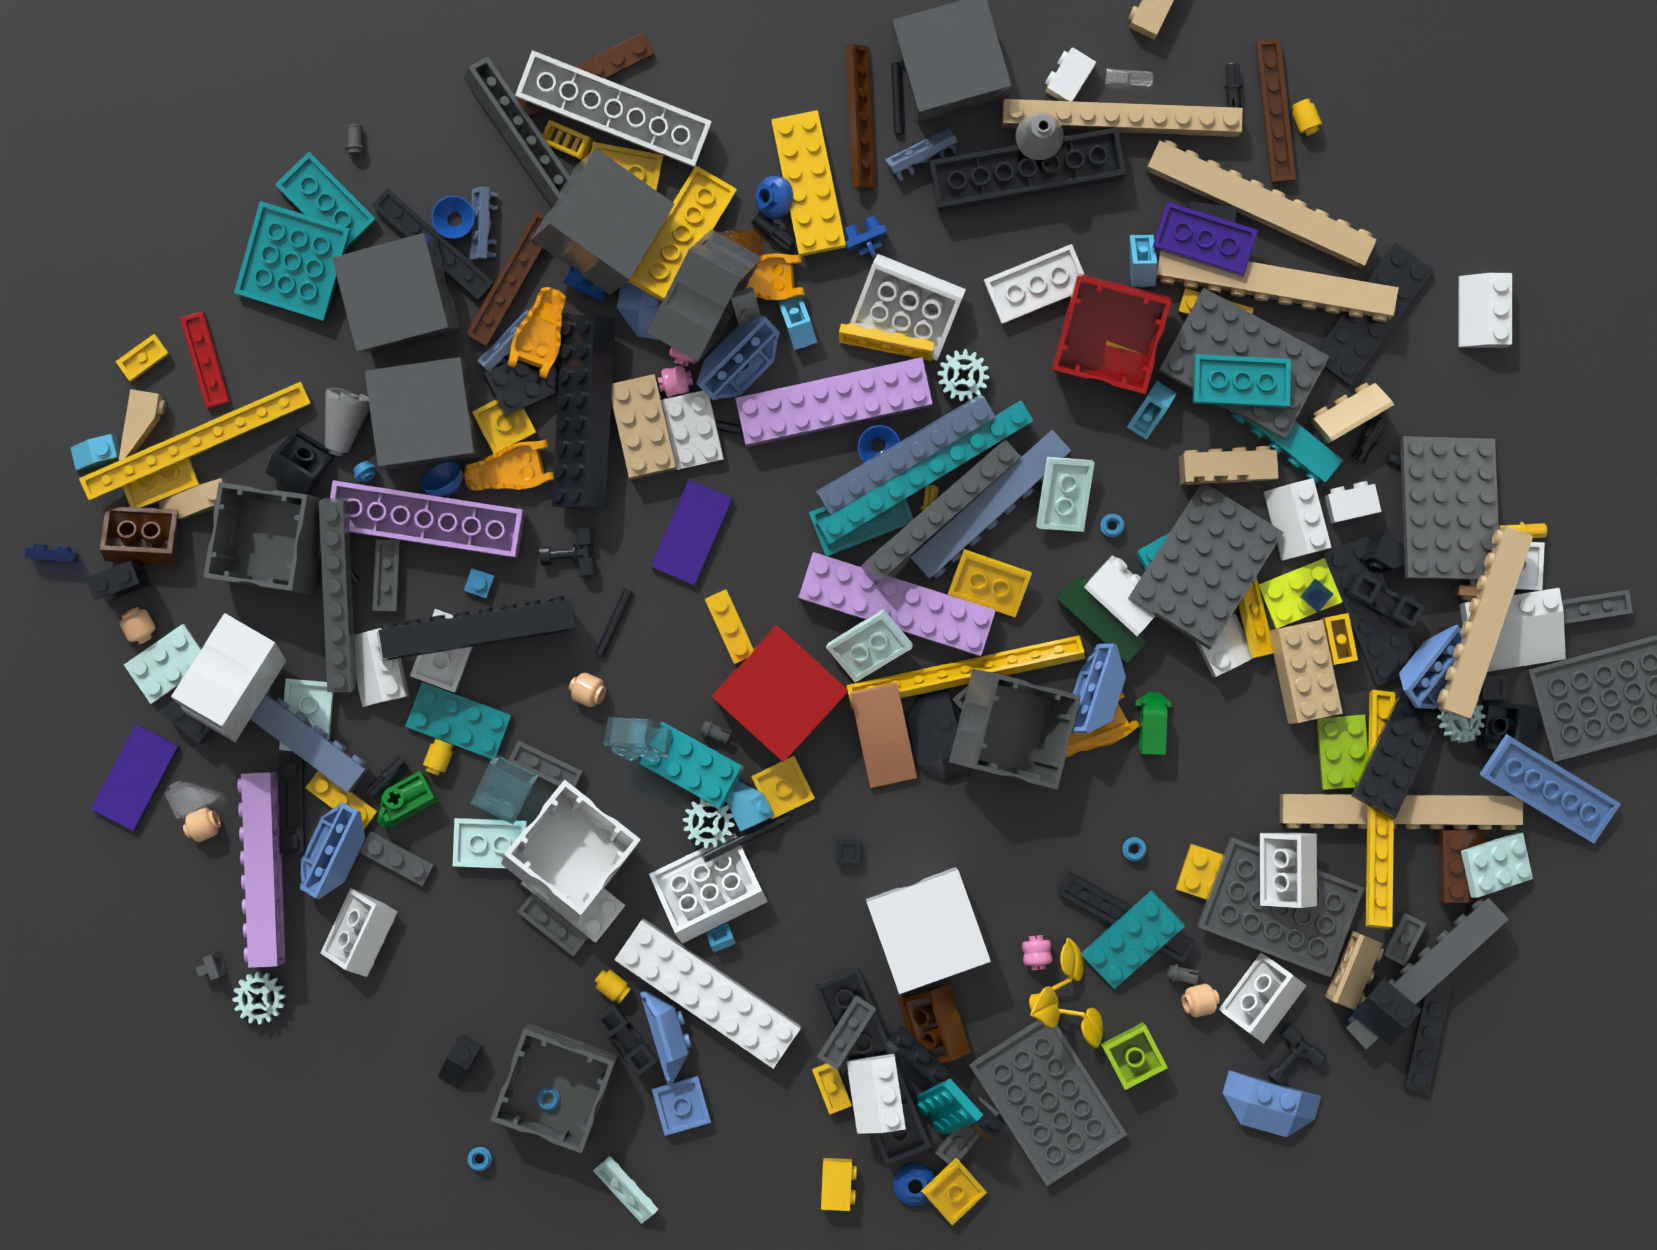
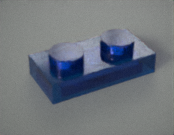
[25,544,79,563]

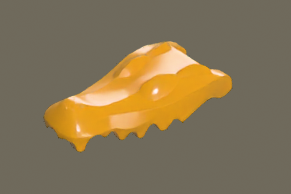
[745,254,805,301]
[507,287,566,379]
[464,439,554,491]
[1066,692,1140,757]

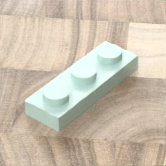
[593,1156,658,1224]

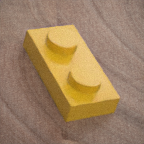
[116,334,170,382]
[812,1063,852,1114]

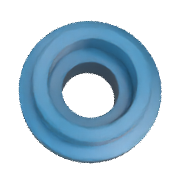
[353,461,377,482]
[1100,514,1124,538]
[1122,837,1146,861]
[536,1087,560,1111]
[468,1147,492,1171]

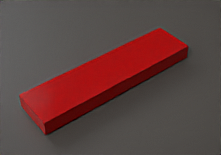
[180,311,231,409]

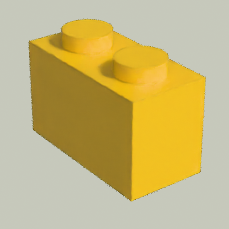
[1321,613,1358,665]
[821,1158,857,1211]

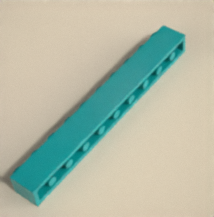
[815,401,1033,545]

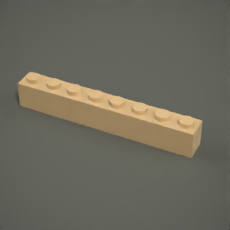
[1437,526,1533,718]

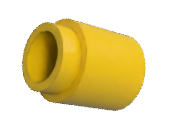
[1292,99,1322,136]
[423,739,453,776]
[594,969,631,1004]

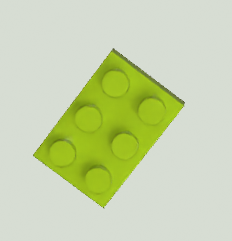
[1316,715,1368,790]

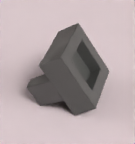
[196,951,228,980]

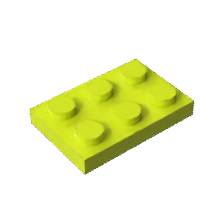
[1259,558,1342,629]

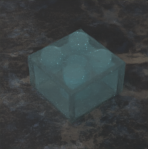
[604,717,672,762]
[471,755,539,825]

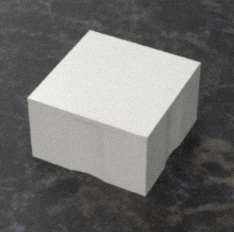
[171,613,286,742]
[501,780,641,923]
[866,867,991,994]

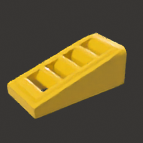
[542,120,595,161]

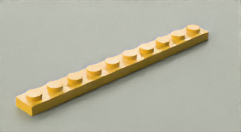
[79,382,311,501]
[847,636,1085,709]
[1366,690,1395,929]

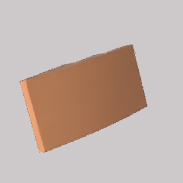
[850,682,917,788]

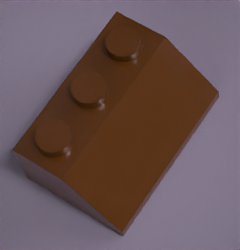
[100,506,180,565]
[1437,829,1487,903]
[898,984,971,1063]

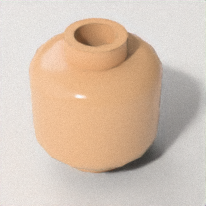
[119,607,155,644]
[569,673,606,707]
[183,807,221,842]
[1182,984,1219,1018]

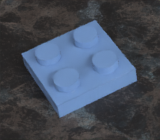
[652,1076,711,1136]

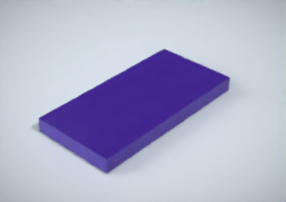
[1152,202,1259,277]
[651,479,733,586]
[91,724,179,831]

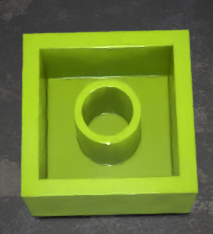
[1101,1022,1168,1090]

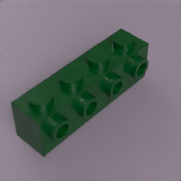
[1056,577,1146,663]

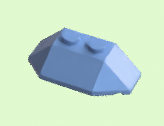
[617,282,662,341]
[696,316,780,400]
[1399,625,1463,709]
[1071,643,1126,733]
[300,802,365,899]
[640,990,692,1086]
[1222,1070,1321,1137]

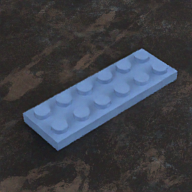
[1480,734,1621,843]

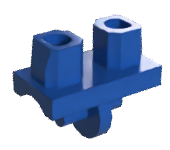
[843,215,887,258]
[563,265,606,302]

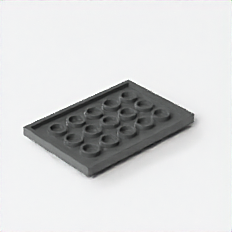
[1158,288,1329,440]
[1400,436,1499,580]
[1128,483,1284,650]
[1527,635,1657,762]
[1197,837,1364,977]
[969,1019,1127,1186]

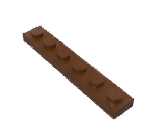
[519,32,655,118]
[1255,38,1296,183]
[846,44,876,189]
[466,211,545,347]

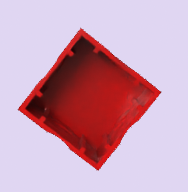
[1052,273,1172,394]
[712,625,849,762]

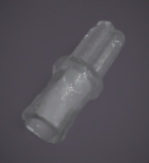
[1105,68,1153,87]

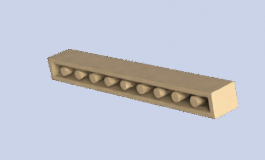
[1002,99,1243,137]
[1145,140,1377,269]
[1156,251,1399,322]
[1280,794,1523,830]

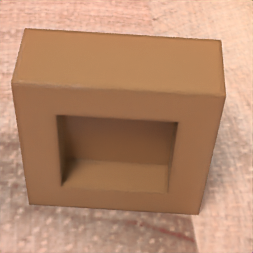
[1454,585,1479,601]

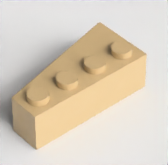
[1179,446,1278,485]

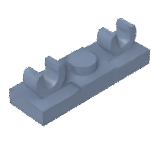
[885,128,958,181]
[469,186,498,261]
[477,310,529,371]

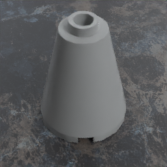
[1016,112,1064,160]
[325,388,370,456]

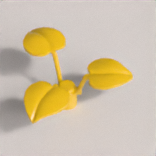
[1029,938,1103,1049]

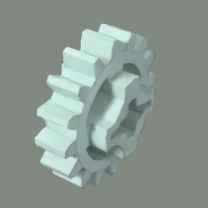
[937,349,989,402]
[1437,699,1485,743]
[683,798,735,848]
[232,971,286,1024]

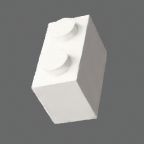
[1045,47,1096,102]
[1325,481,1381,524]

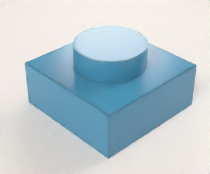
[464,568,495,598]
[706,922,736,953]

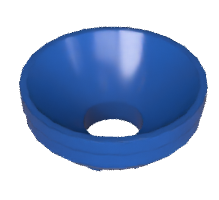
[755,176,793,219]
[431,195,475,239]
[857,425,900,463]
[421,461,463,498]
[893,1162,935,1206]

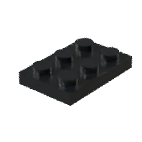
[483,360,559,418]

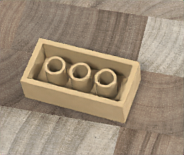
[611,374,677,480]
[1269,620,1343,724]

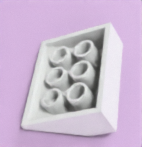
[850,254,966,361]
[1459,588,1566,672]
[649,832,768,943]

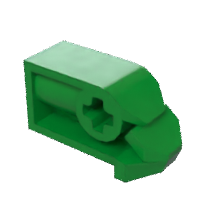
[1135,692,1171,755]
[377,771,439,829]

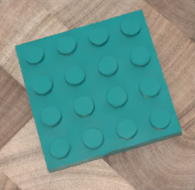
[234,201,352,321]

